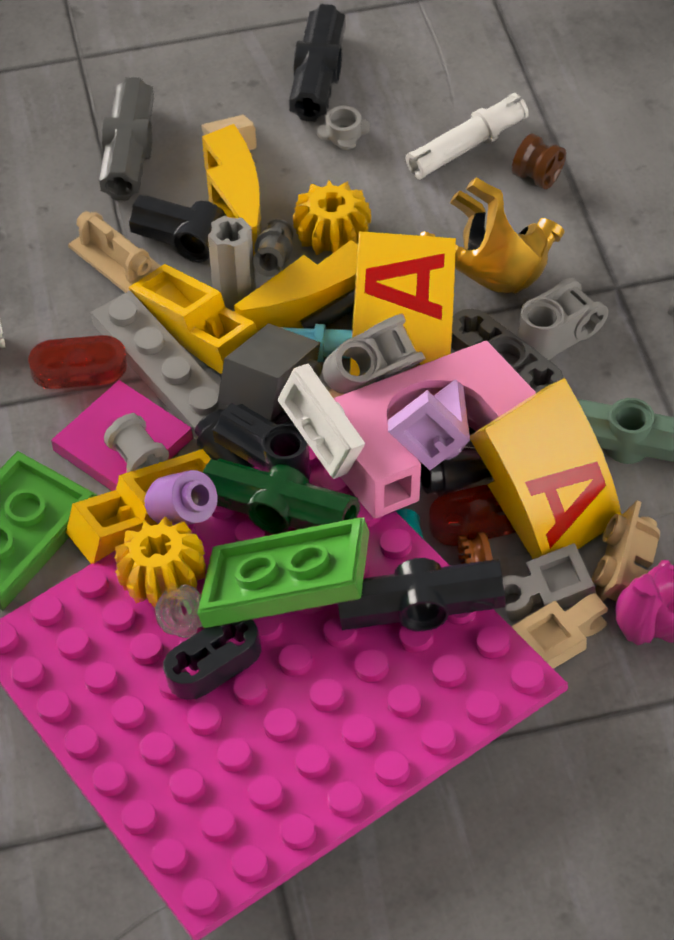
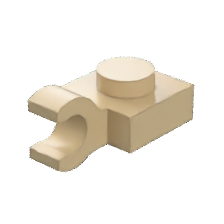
[511,593,608,669]

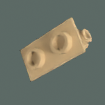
[68,211,161,293]
[592,500,660,604]

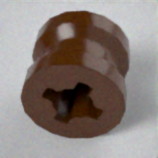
[512,133,566,190]

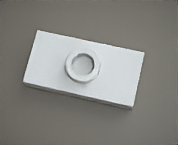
[277,363,366,479]

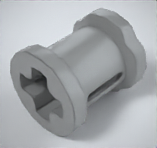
[104,413,169,472]

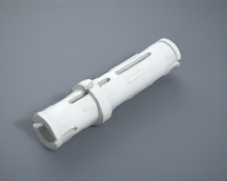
[406,93,528,180]

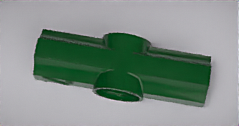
[203,458,360,534]

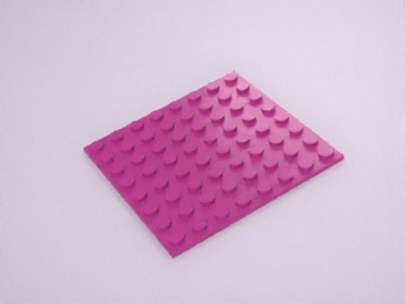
[0,446,568,940]

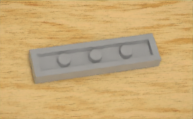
[90,291,228,440]

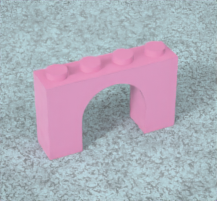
[334,340,536,519]

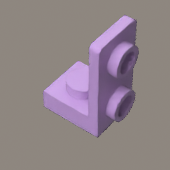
[388,380,470,470]

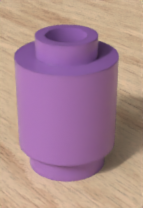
[145,470,217,525]

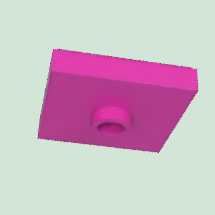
[51,380,193,491]

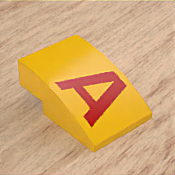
[349,231,456,379]
[470,378,622,559]

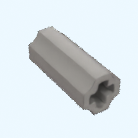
[208,216,256,309]

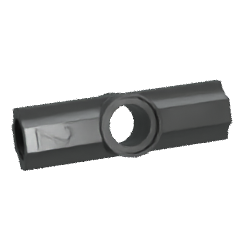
[99,77,154,200]

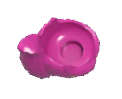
[615,560,674,646]

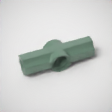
[577,398,674,464]

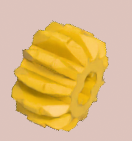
[293,179,371,256]
[115,516,206,609]

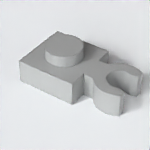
[503,543,596,620]

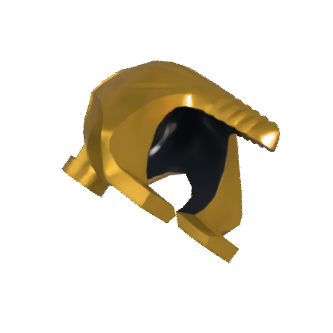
[421,177,565,293]

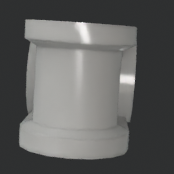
[517,278,609,360]
[322,314,425,394]

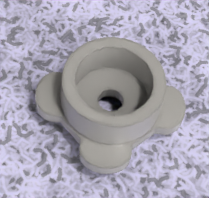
[317,106,370,150]

